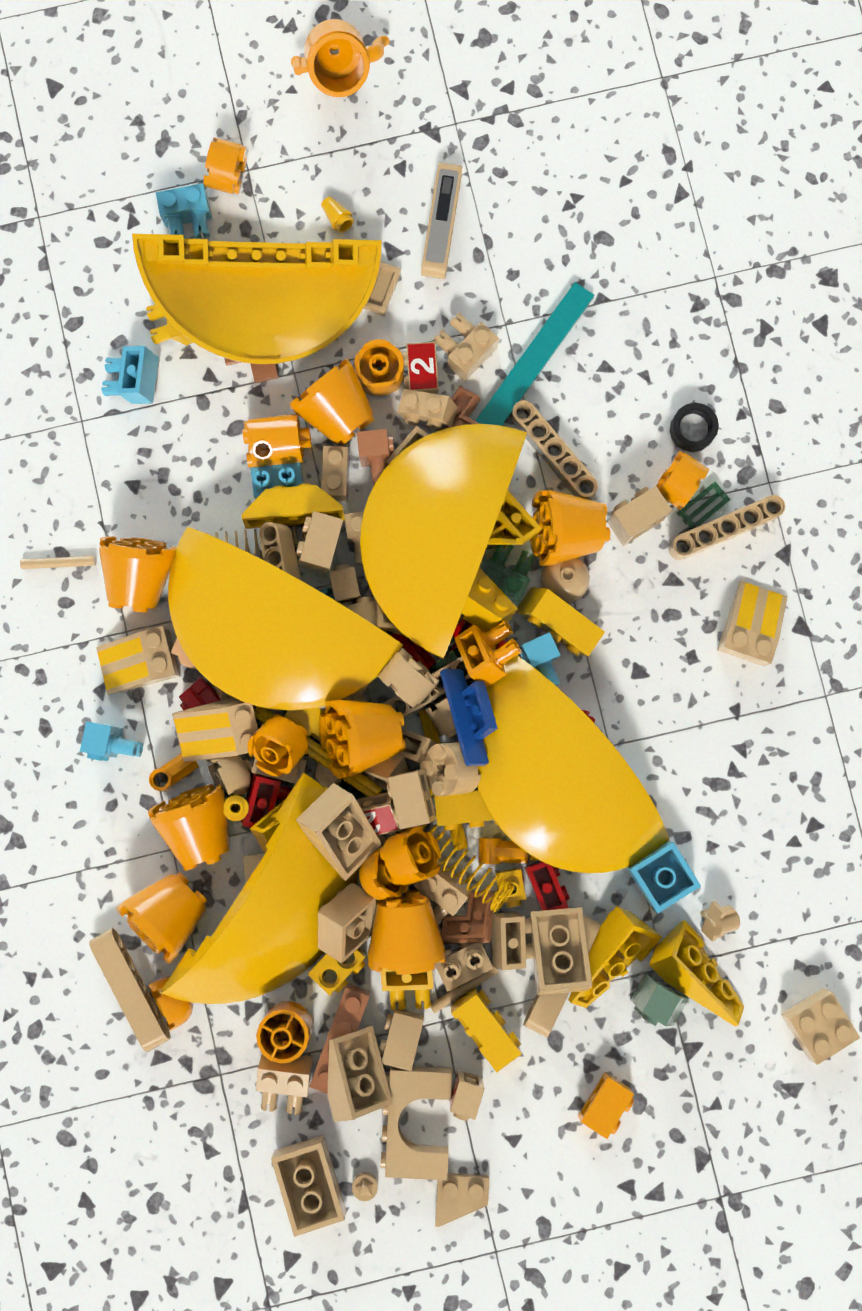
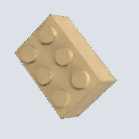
[271,1134,346,1237]

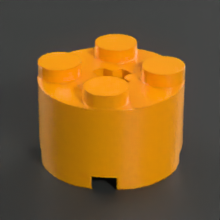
[203,137,247,194]
[354,339,404,396]
[656,451,710,510]
[247,714,308,777]
[380,826,441,886]

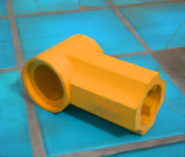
[149,753,200,792]
[478,838,529,864]

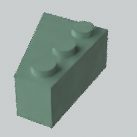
[630,973,689,1026]

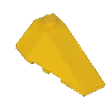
[568,906,662,1008]
[649,920,744,1027]

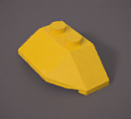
[242,483,345,529]
[488,490,542,545]

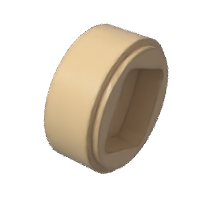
[352,1172,378,1201]

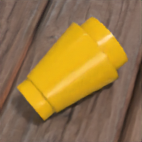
[321,196,354,233]

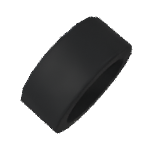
[669,402,719,452]

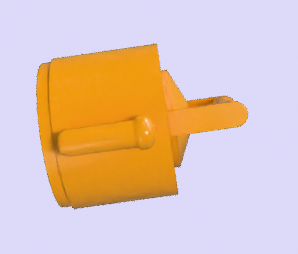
[291,19,390,97]

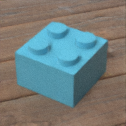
[626,841,701,913]

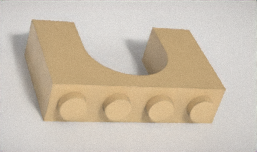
[380,1066,452,1180]

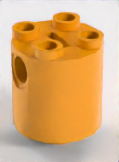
[242,414,312,468]
[256,1001,314,1064]

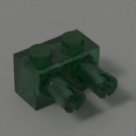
[481,545,536,605]

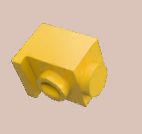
[495,868,526,908]

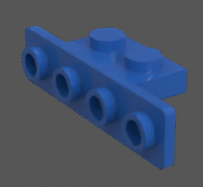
[440,669,498,766]

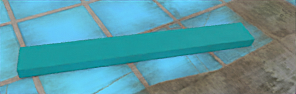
[475,282,595,426]

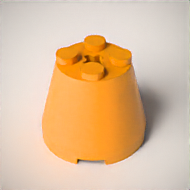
[289,358,375,446]
[530,490,611,566]
[99,536,177,613]
[319,700,405,779]
[148,784,230,871]
[116,872,207,964]
[368,889,446,975]

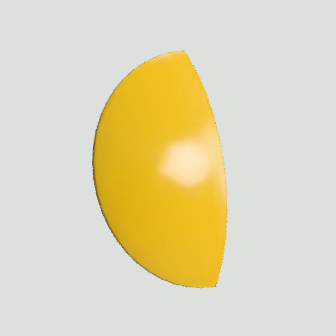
[132,233,382,364]
[360,424,527,658]
[168,527,403,711]
[477,655,669,873]
[160,773,358,1004]

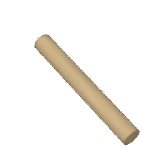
[20,556,96,569]
[431,966,499,1014]

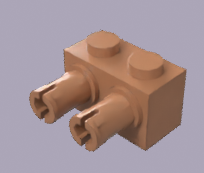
[357,429,394,487]

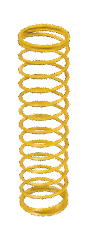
[396,824,514,912]

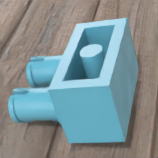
[155,183,212,239]
[101,346,159,404]
[251,462,304,500]
[518,632,561,686]
[79,721,144,761]

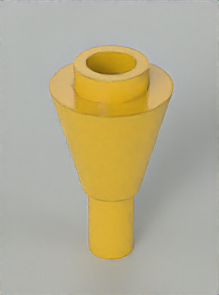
[223,795,249,821]

